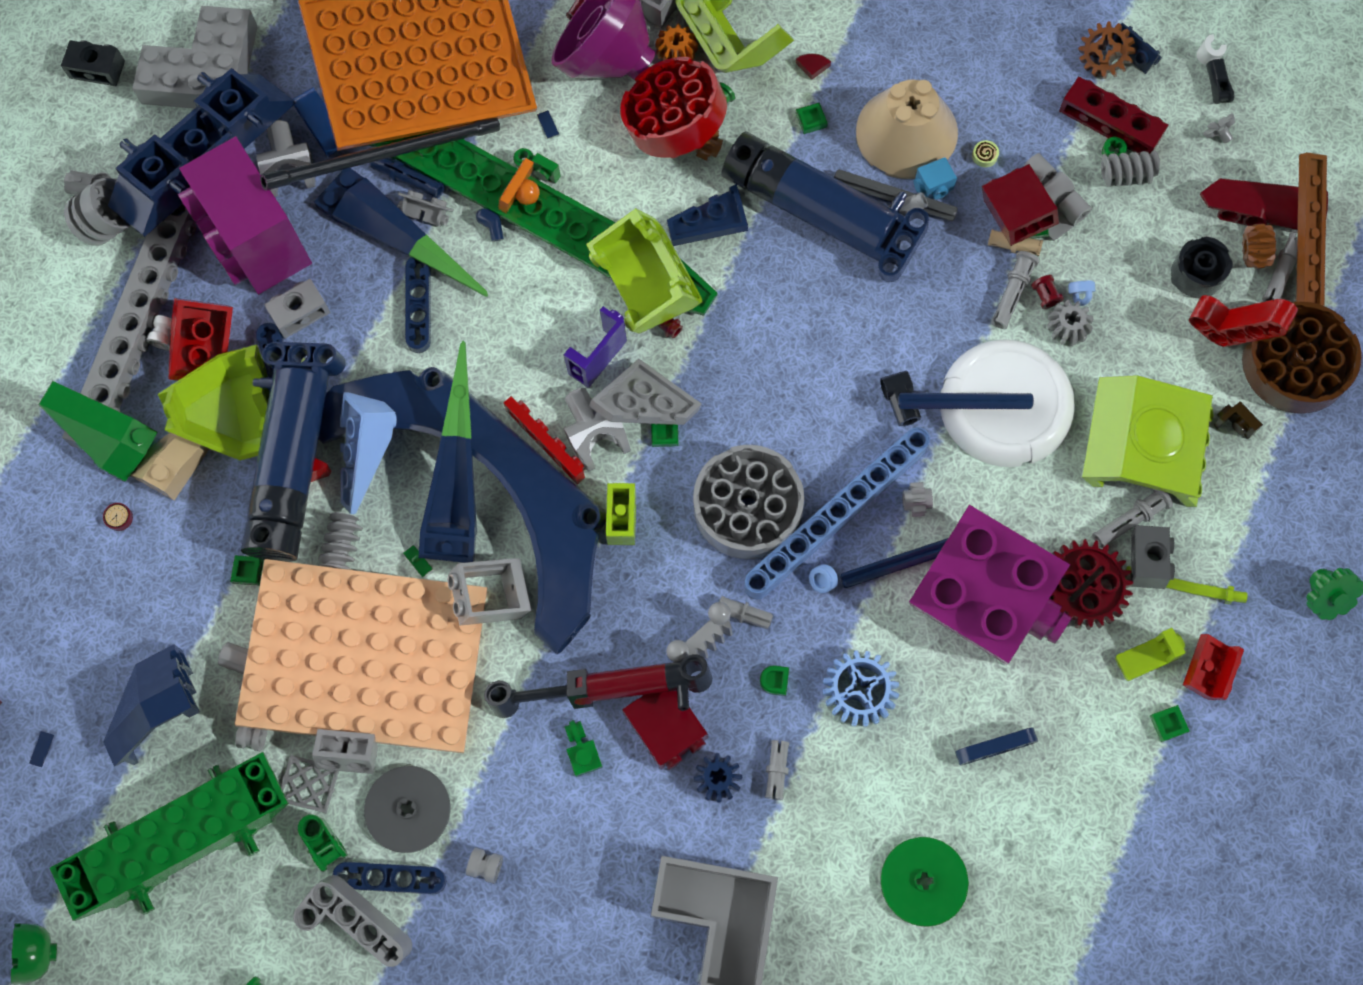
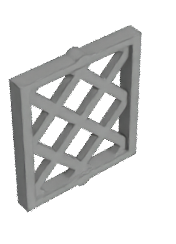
[281,755,339,813]

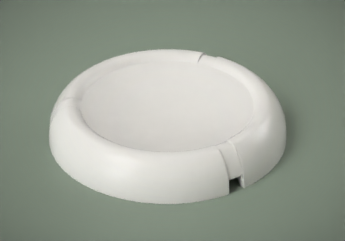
[940,339,1075,467]

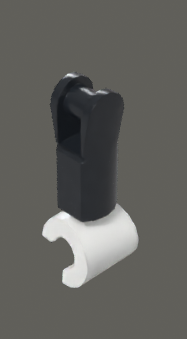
[1197,34,1234,104]

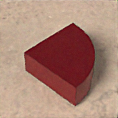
[796,53,831,80]

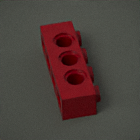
[1059,76,1169,155]

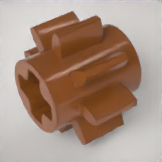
[696,131,723,161]

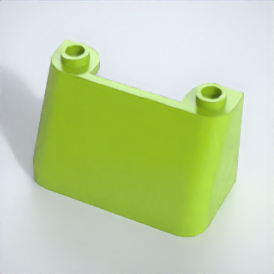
[586,208,702,334]

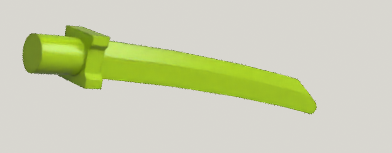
[1126,566,1248,605]

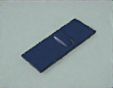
[537,110,559,139]
[29,731,54,767]

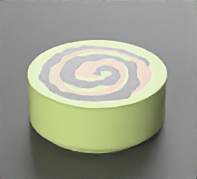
[972,140,999,168]

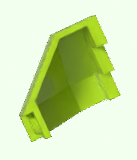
[158,344,270,461]

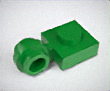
[513,148,561,184]
[564,720,603,777]

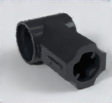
[880,370,921,427]

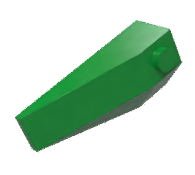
[38,381,158,482]

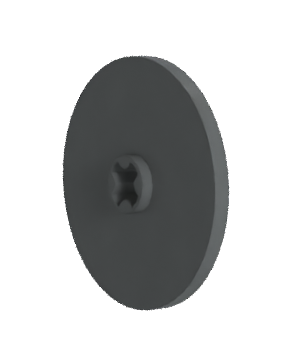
[364,766,451,853]

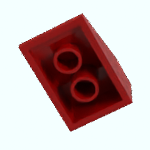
[168,298,233,381]

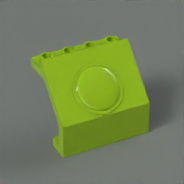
[1082,375,1214,507]

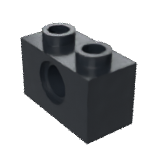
[61,40,125,87]

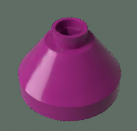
[551,0,655,80]

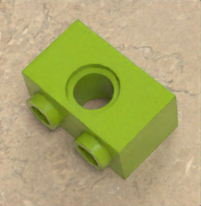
[606,483,636,545]

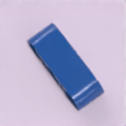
[293,87,337,157]

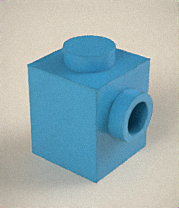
[914,157,957,200]

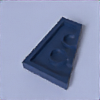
[667,184,748,246]

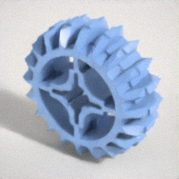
[823,650,899,727]

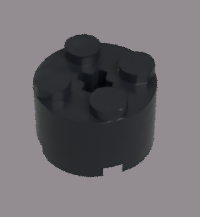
[1171,237,1233,299]

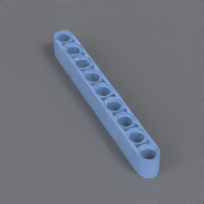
[744,427,930,600]

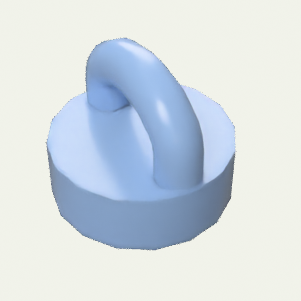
[1068,280,1096,306]
[809,564,838,593]

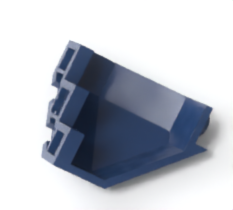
[103,644,200,767]

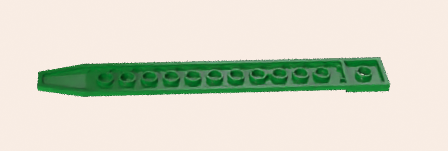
[369,129,718,316]

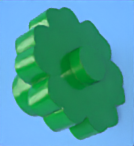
[1306,568,1363,620]

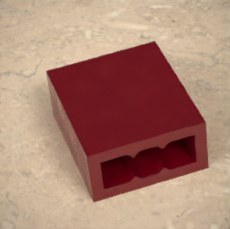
[982,164,1059,246]
[622,691,708,770]

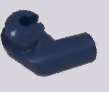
[476,208,504,242]

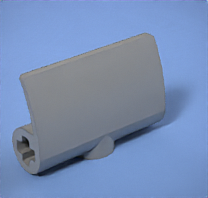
[1024,153,1092,241]

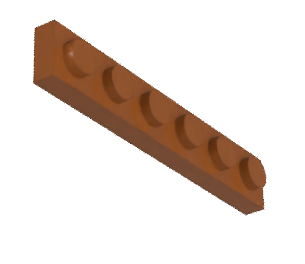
[1296,152,1327,306]

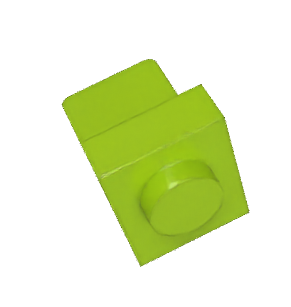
[1115,628,1186,681]

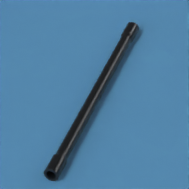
[260,118,500,191]

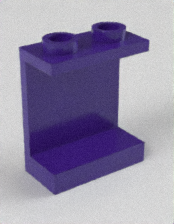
[563,306,627,388]

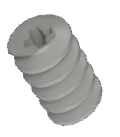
[1101,151,1160,187]
[318,512,363,570]

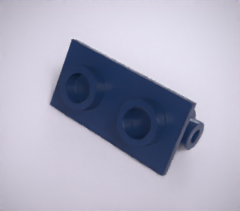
[1114,22,1162,74]

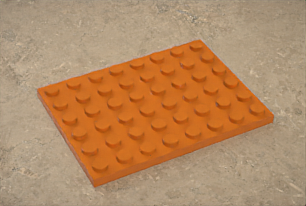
[298,0,537,151]

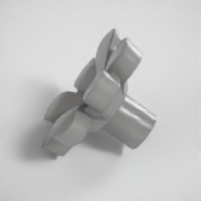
[1203,113,1235,143]

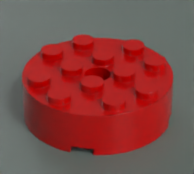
[620,57,727,158]

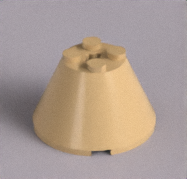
[856,80,958,179]

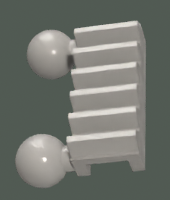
[666,602,733,662]

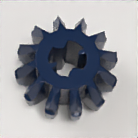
[694,753,743,803]

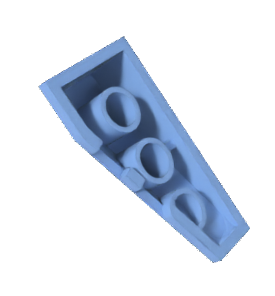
[340,392,397,514]

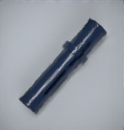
[370,158,444,199]

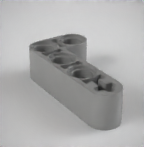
[293,875,412,967]

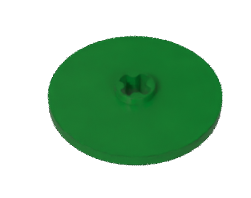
[880,837,969,927]

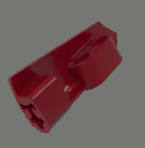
[1200,178,1328,230]

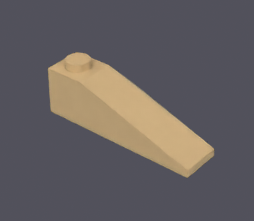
[130,432,210,500]

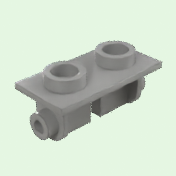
[397,190,454,227]

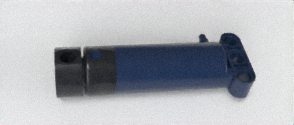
[721,131,929,282]
[241,342,346,562]

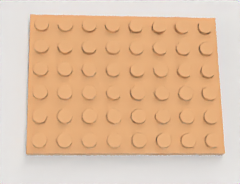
[234,559,487,754]

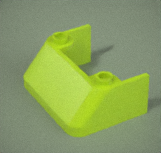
[676,0,794,73]

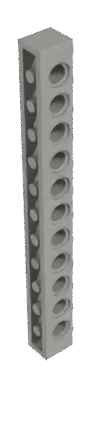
[62,204,197,449]

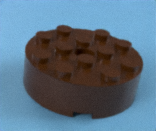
[1242,301,1362,414]

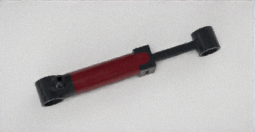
[484,654,713,718]

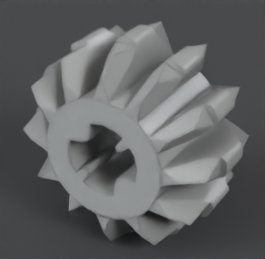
[1047,300,1094,346]

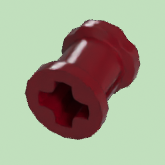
[1031,274,1064,309]

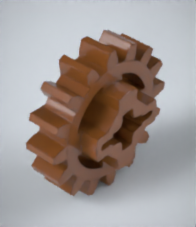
[1078,21,1136,79]

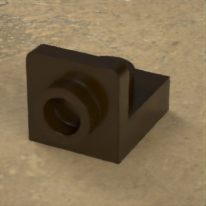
[1214,401,1263,439]

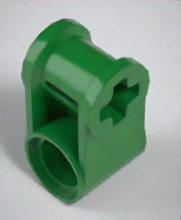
[298,815,348,872]

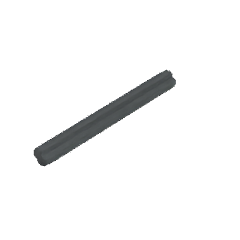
[834,169,957,221]

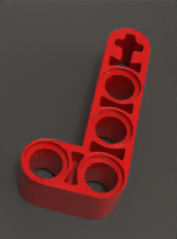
[1189,295,1298,347]

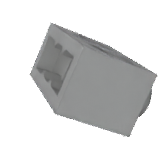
[312,729,378,774]

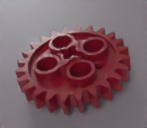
[1050,539,1134,630]

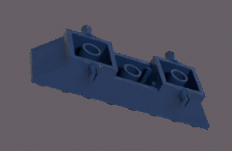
[108,68,296,237]

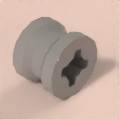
[236,727,267,752]

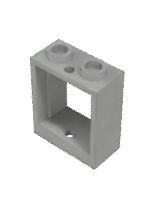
[447,558,531,626]

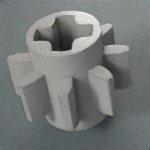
[902,482,933,517]

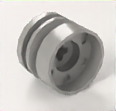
[64,178,131,246]

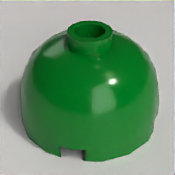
[11,923,57,984]

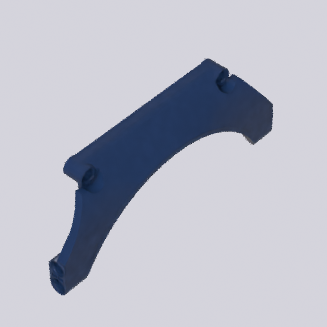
[318,367,606,654]

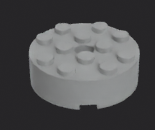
[693,445,804,559]

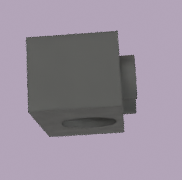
[1131,525,1175,589]

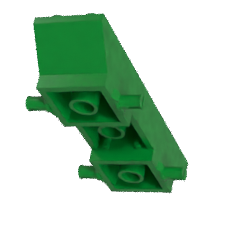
[50,752,289,921]

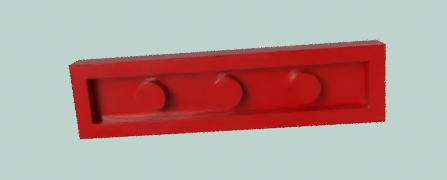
[503,396,585,485]

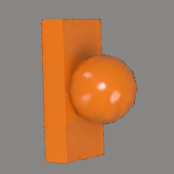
[498,158,540,214]

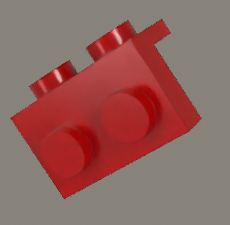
[1183,634,1244,700]

